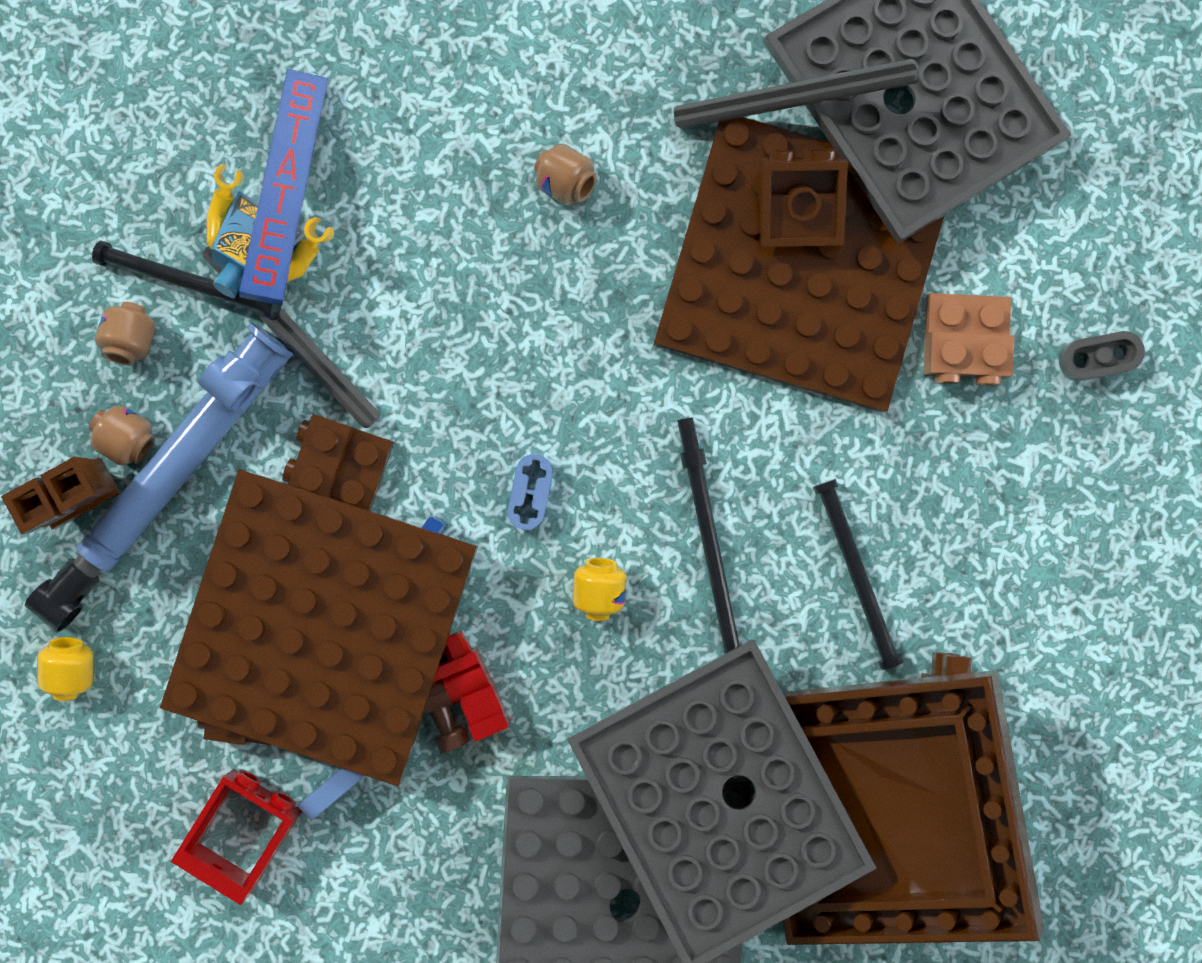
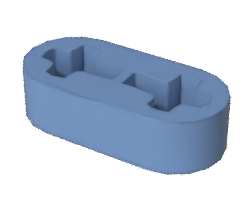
[508,454,553,530]
[298,768,365,821]

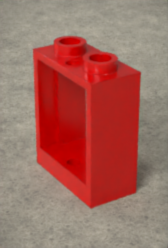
[170,769,302,905]

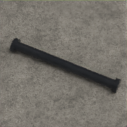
[92,240,282,320]
[813,478,904,670]

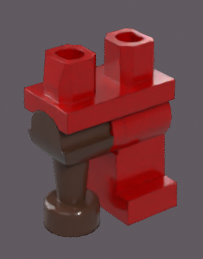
[425,630,511,754]

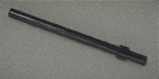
[677,417,740,653]

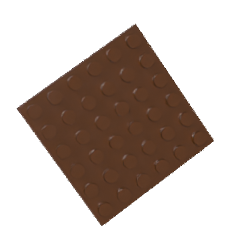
[653,117,945,413]
[160,469,478,786]

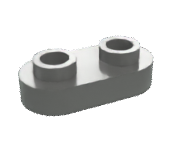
[1059,331,1145,381]

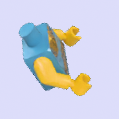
[206,164,334,298]

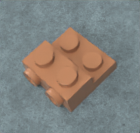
[923,293,1014,386]

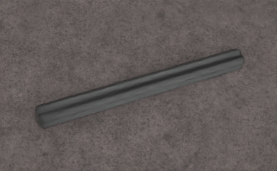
[673,59,919,129]
[202,246,380,428]

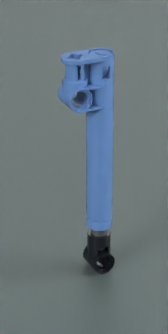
[25,323,293,633]

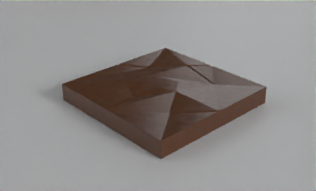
[783,670,1044,945]

